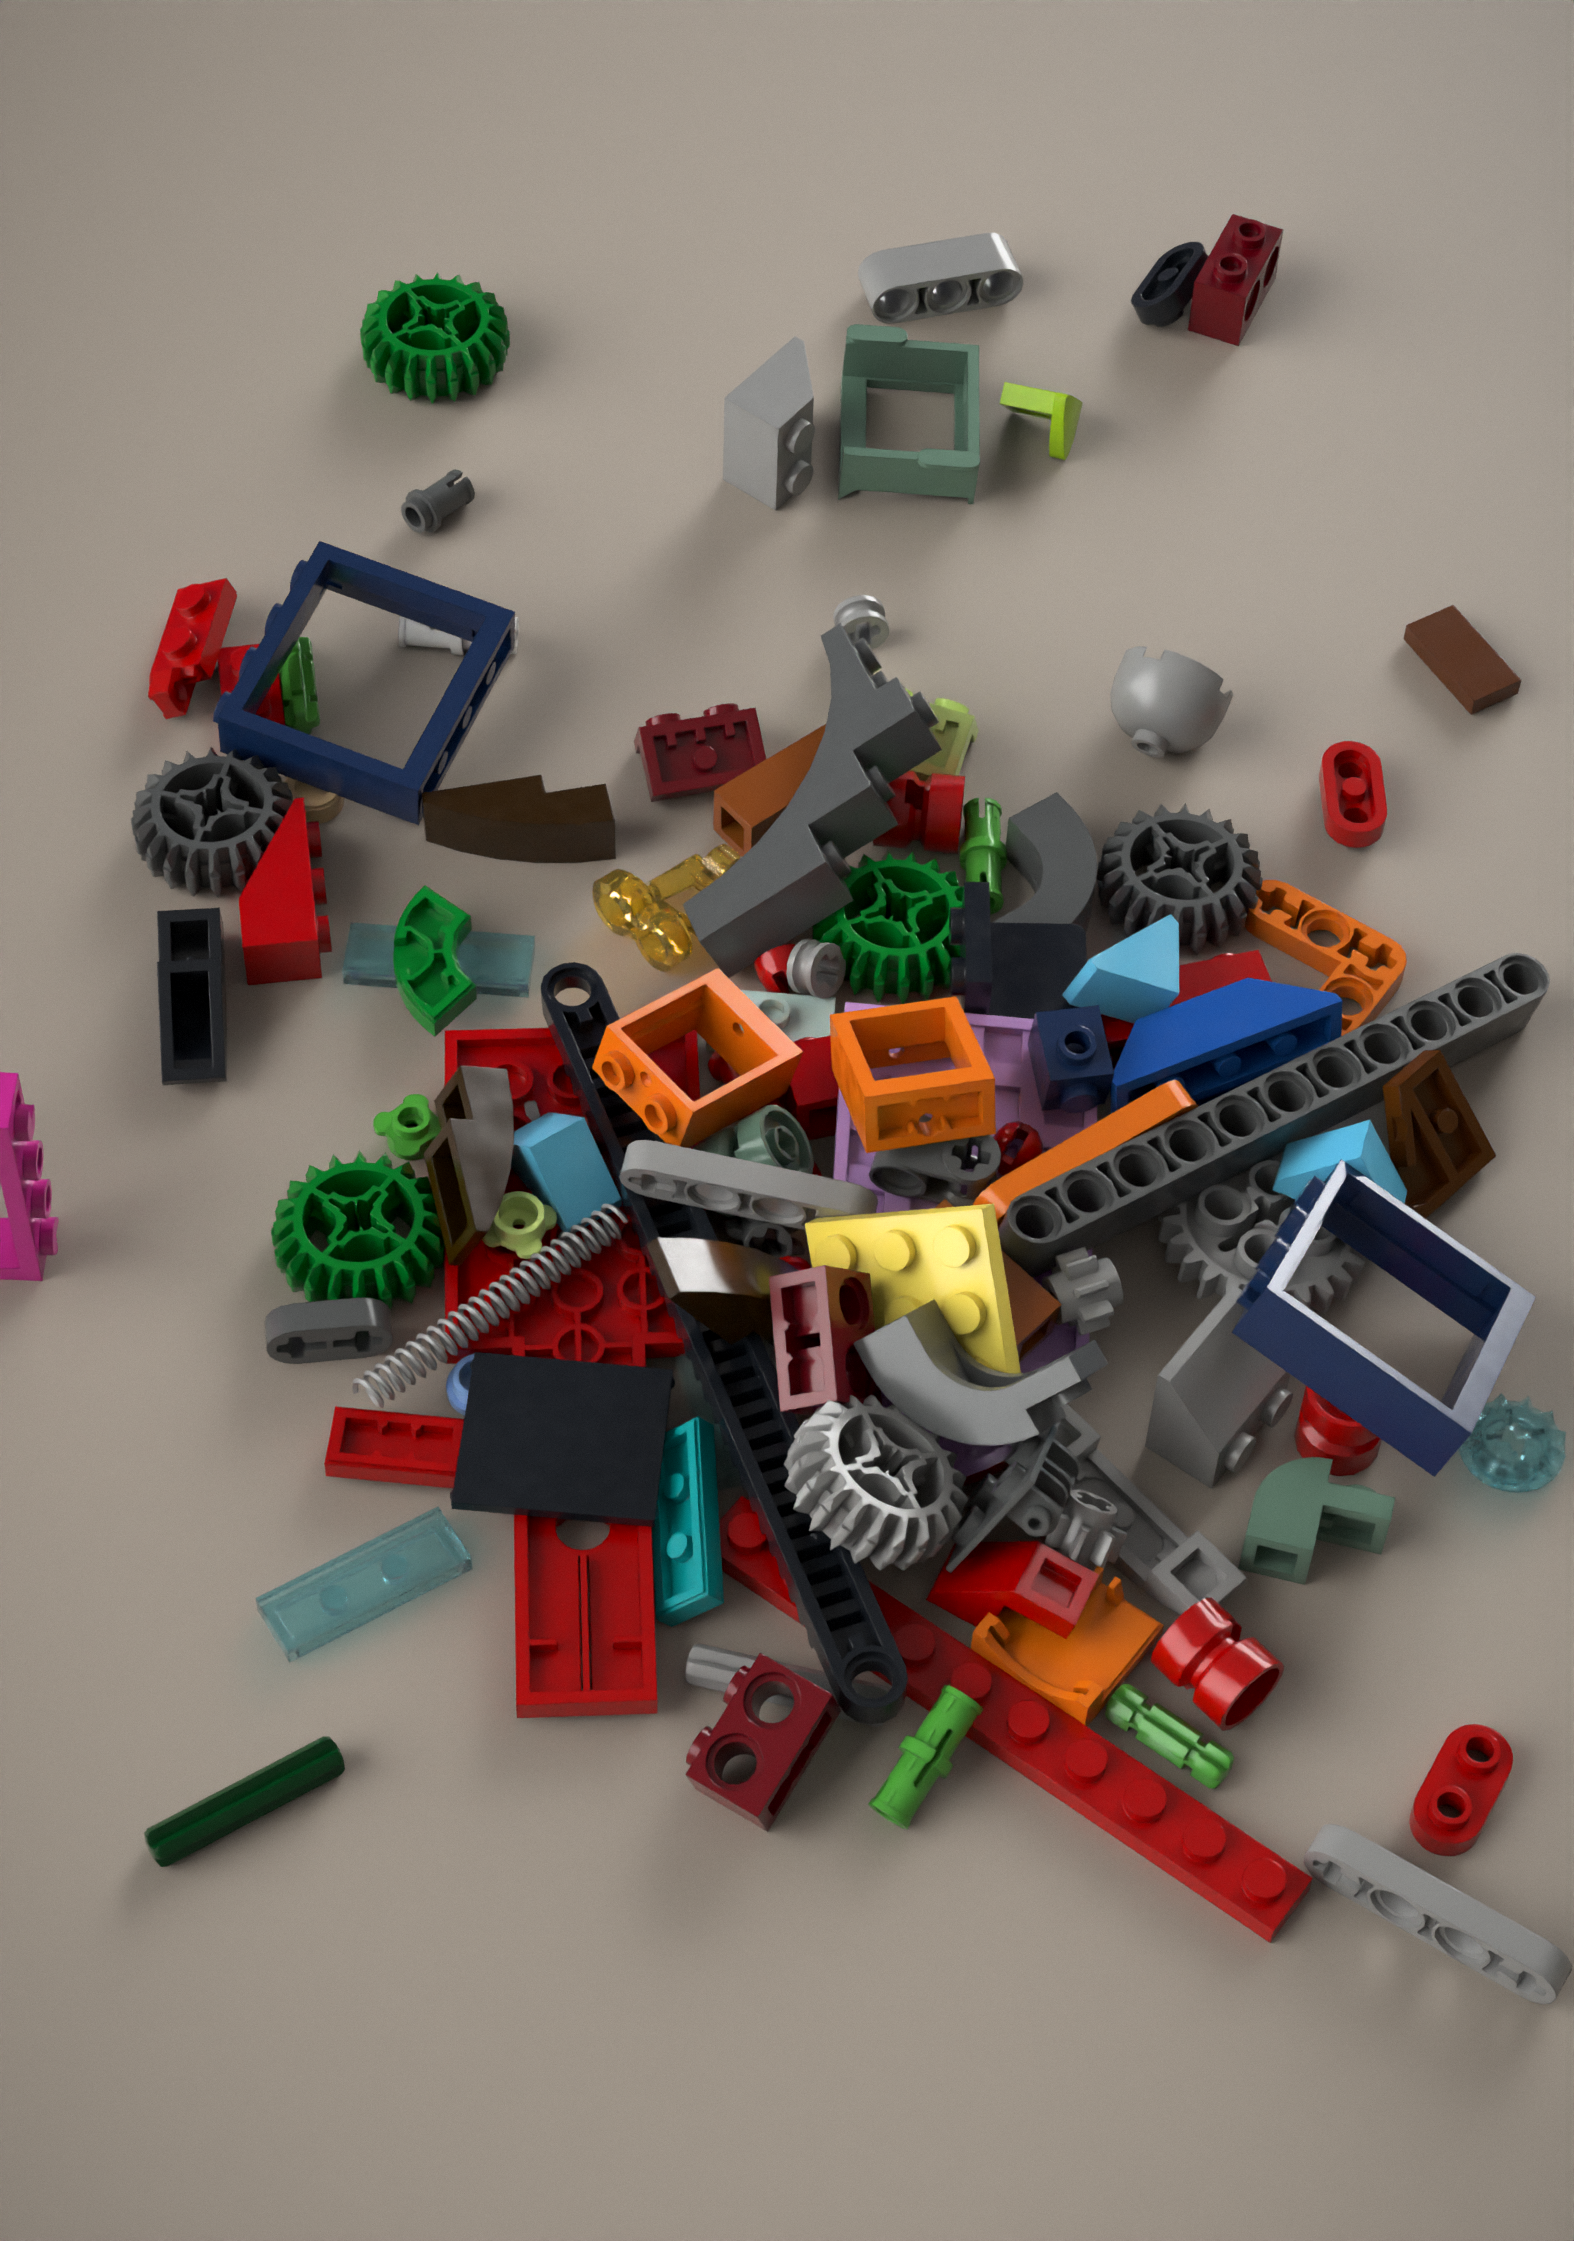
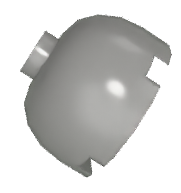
[1110,646,1233,757]

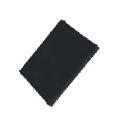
[450,1352,675,1527]

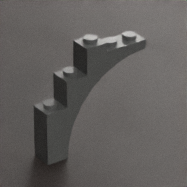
[683,623,942,978]

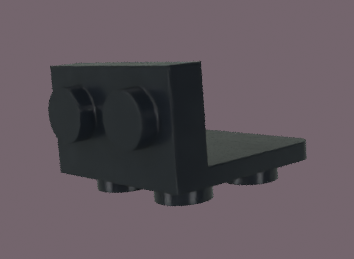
[949,882,1087,1019]

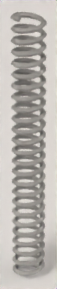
[352,1204,629,1408]

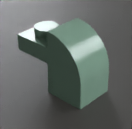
[1238,1457,1396,1585]

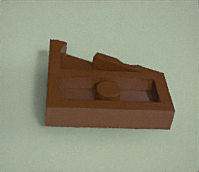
[1383,1050,1496,1219]

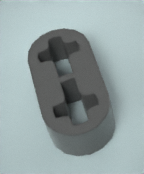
[265,1298,393,1364]

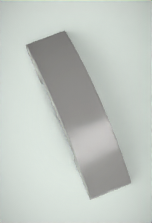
[1010,1404,1247,1615]

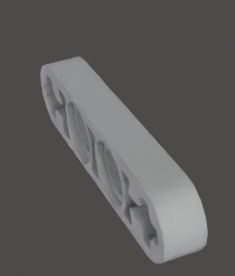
[619,1140,878,1230]
[1303,1824,1572,2004]

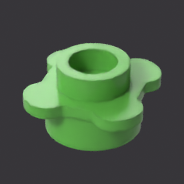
[373,1094,441,1160]

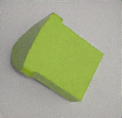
[999,382,1083,460]

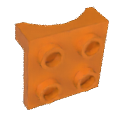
[971,1566,1164,1727]

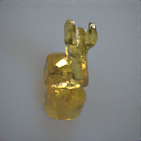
[592,844,740,972]

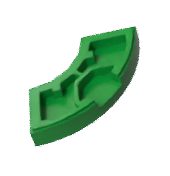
[393,885,477,1037]

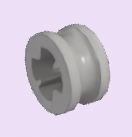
[833,595,889,649]
[786,938,846,999]

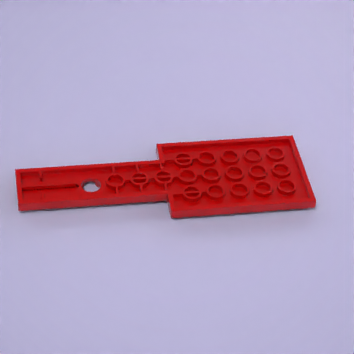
[444,1028,706,1718]

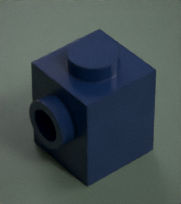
[1027,1005,1114,1113]

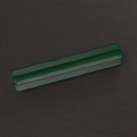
[144,1736,345,1867]

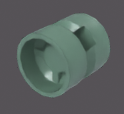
[693,1105,814,1218]

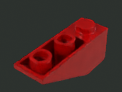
[239,797,332,985]

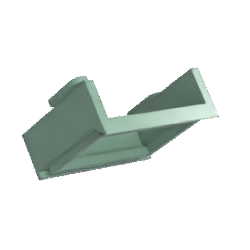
[838,324,980,504]

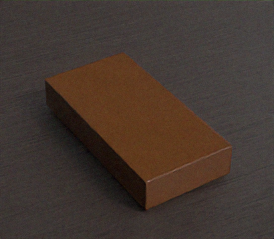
[1403,605,1521,715]

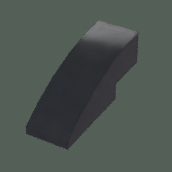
[157,907,227,1085]

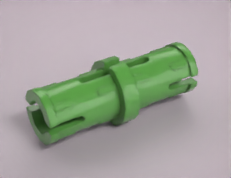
[959,797,1007,915]
[868,1685,983,1830]

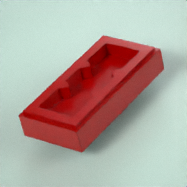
[324,1406,464,1488]

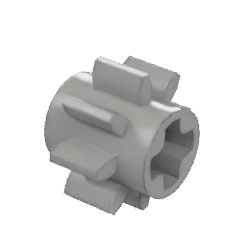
[1042,1247,1124,1336]
[1044,1490,1127,1571]

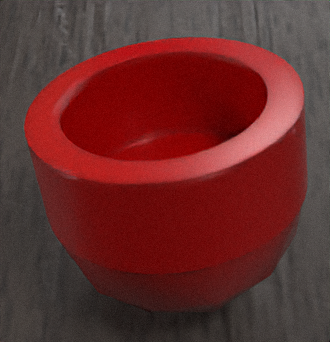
[753,944,796,994]
[993,1121,1043,1176]

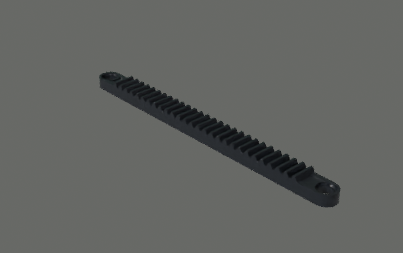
[541,962,908,1725]

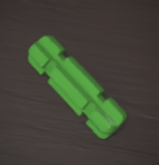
[280,637,320,734]
[1105,1684,1234,1789]

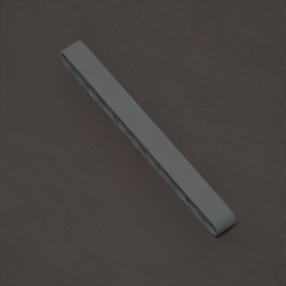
[998,953,1550,1277]

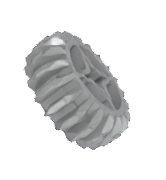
[784,1394,968,1571]

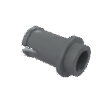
[401,469,475,533]

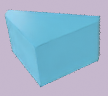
[1062,914,1179,1023]
[511,1112,622,1232]
[1272,1120,1407,1204]

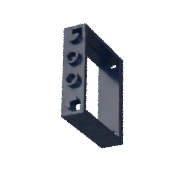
[213,541,515,826]
[1232,1159,1536,1477]

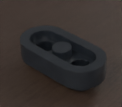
[1131,242,1208,327]

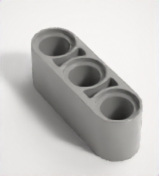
[858,233,1024,323]

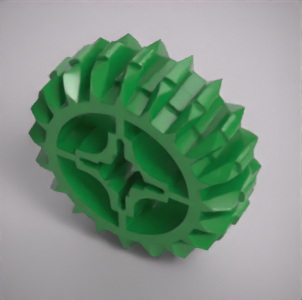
[360,272,510,404]
[812,849,964,1004]
[271,1150,445,1310]

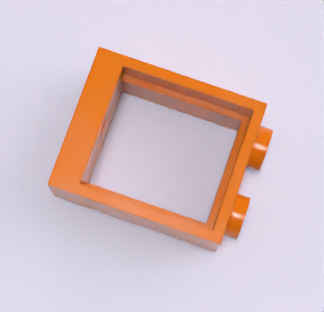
[592,968,803,1148]
[830,996,996,1153]

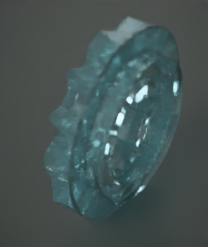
[1459,1393,1566,1493]

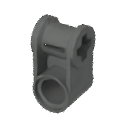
[869,1115,1001,1207]

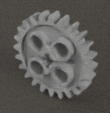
[1158,1152,1366,1314]

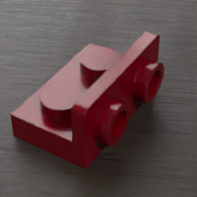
[634,703,766,802]

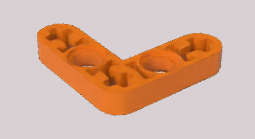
[1245,880,1407,1036]

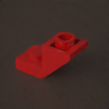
[926,1541,1099,1639]

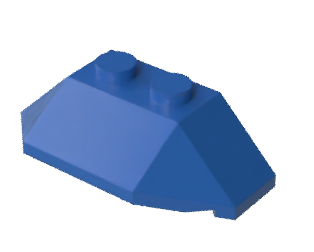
[1110,978,1343,1114]

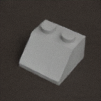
[723,336,815,510]
[1145,1285,1293,1489]

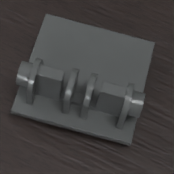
[946,1420,1080,1573]

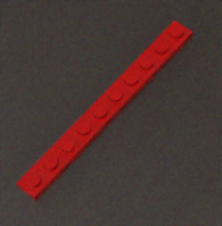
[719,1496,1313,1943]

